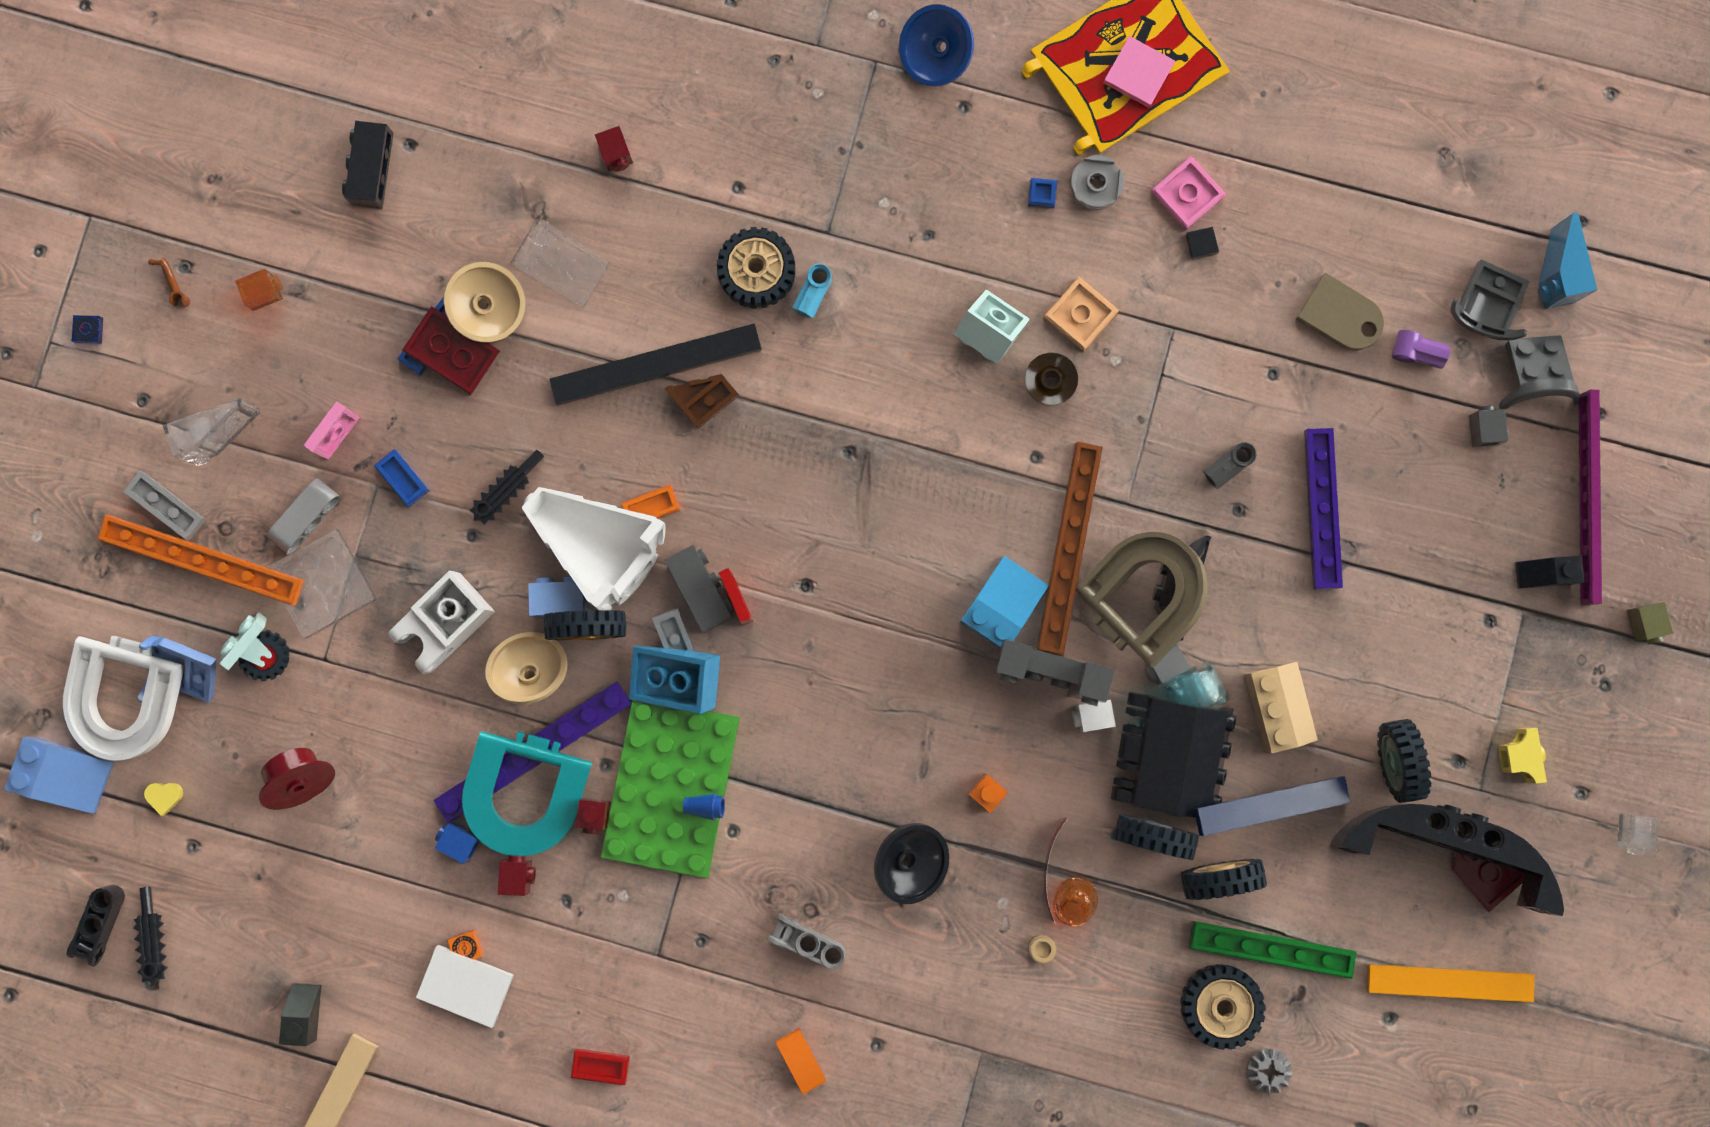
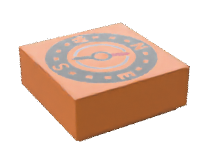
[447,929,483,960]

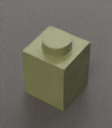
[1627,602,1674,644]

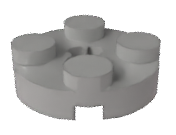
[1070,155,1124,210]

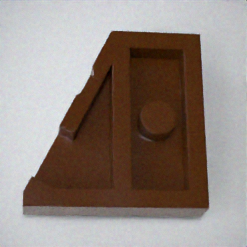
[665,374,739,429]

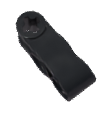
[66,884,125,967]

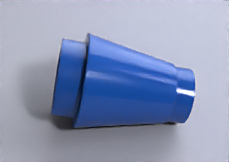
[683,793,725,821]

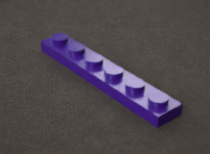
[1304,428,1343,589]

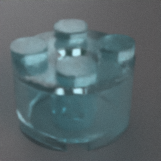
[1162,662,1227,707]

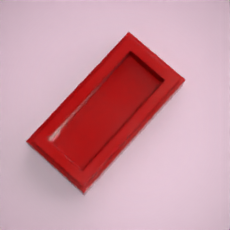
[571,1048,630,1085]

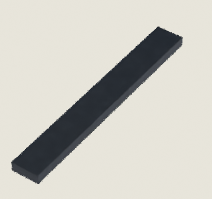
[549,323,762,406]

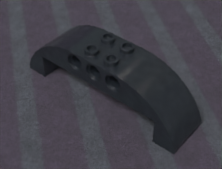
[1330,804,1564,916]

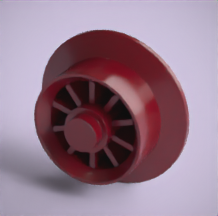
[259,748,335,810]

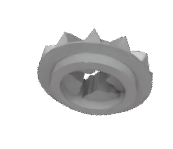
[1247,1048,1292,1094]

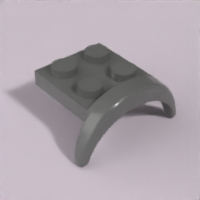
[1450,259,1530,341]
[1499,335,1580,410]

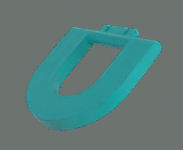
[462,731,592,856]

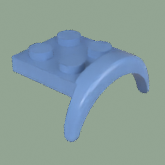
[138,635,217,703]

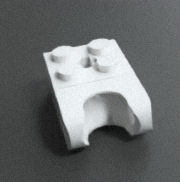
[388,570,495,674]

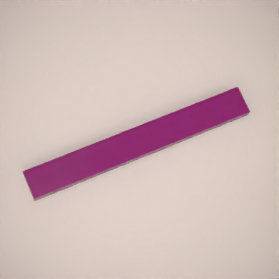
[1579,389,1602,606]

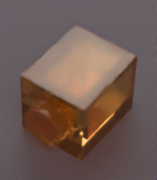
[235,269,283,311]

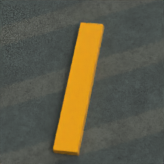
[1367,964,1534,1002]

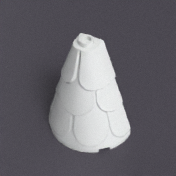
[522,487,666,611]

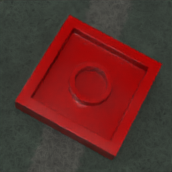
[719,568,753,625]

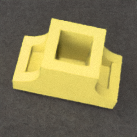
[1497,728,1547,784]

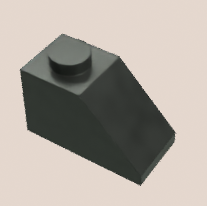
[279,983,321,1046]

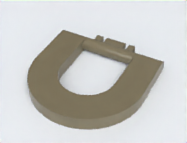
[1076,532,1208,668]

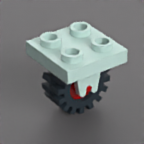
[219,612,290,681]

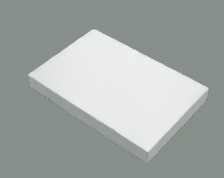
[416,945,514,1028]

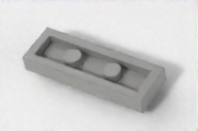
[123,471,206,541]

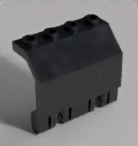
[1111,692,1236,817]

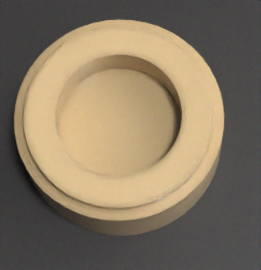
[1028,935,1056,964]

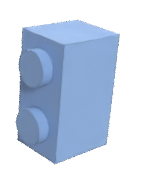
[528,577,587,617]

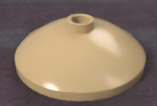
[443,262,525,343]
[485,632,568,705]

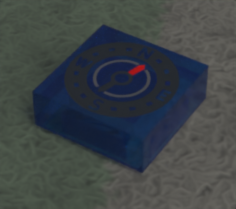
[71,315,103,344]

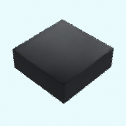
[1186,227,1219,260]

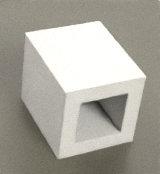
[1072,700,1116,732]

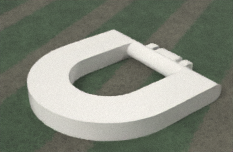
[63,636,184,761]

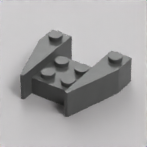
[994,639,1115,706]

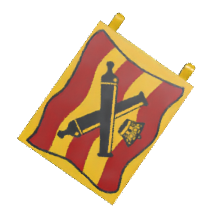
[1021,0,1230,155]

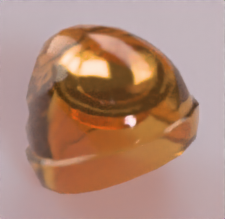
[1053,876,1098,926]

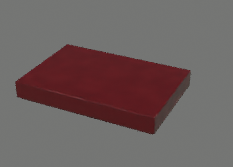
[402,306,500,395]

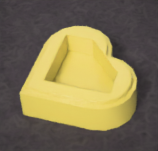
[144,783,183,816]

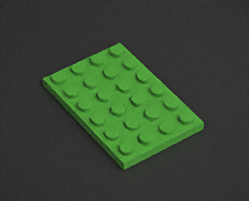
[601,700,740,878]

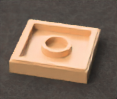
[1044,277,1119,352]

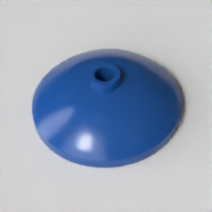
[899,4,974,87]

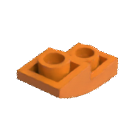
[775,1028,826,1095]

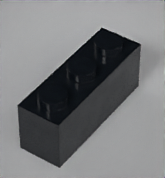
[342,120,394,209]

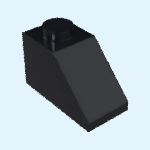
[1515,556,1584,589]

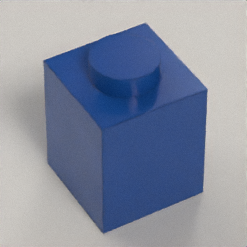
[434,822,480,864]

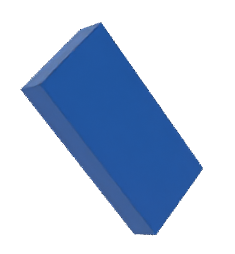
[374,449,430,507]

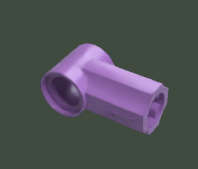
[1392,330,1450,369]

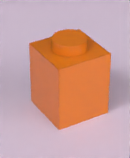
[968,774,1008,813]

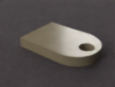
[1296,273,1384,351]

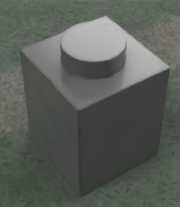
[1469,406,1508,447]

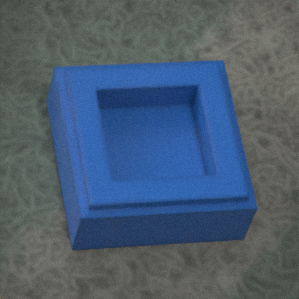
[1028,178,1057,208]

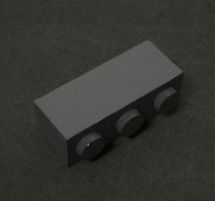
[665,545,734,633]

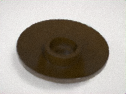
[1025,352,1078,406]

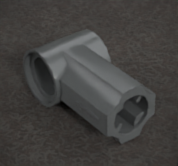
[1203,442,1257,489]

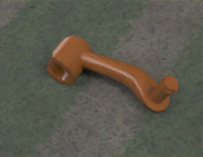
[148,257,190,307]

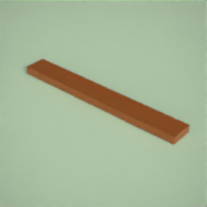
[1036,442,1103,656]

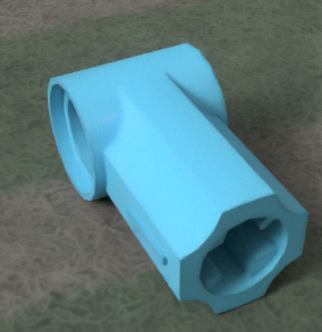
[792,264,832,319]

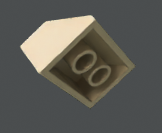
[1244,662,1318,753]

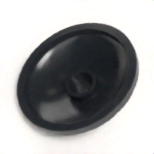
[874,823,949,904]

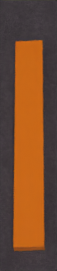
[97,514,304,606]

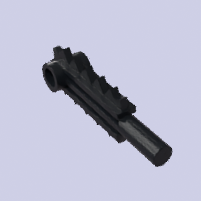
[469,449,544,525]
[133,886,168,985]

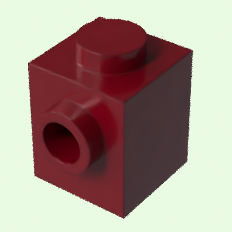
[576,798,611,834]
[497,855,536,896]

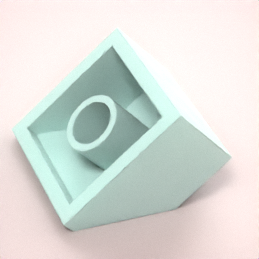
[953,290,1030,364]

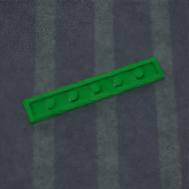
[1188,921,1356,979]

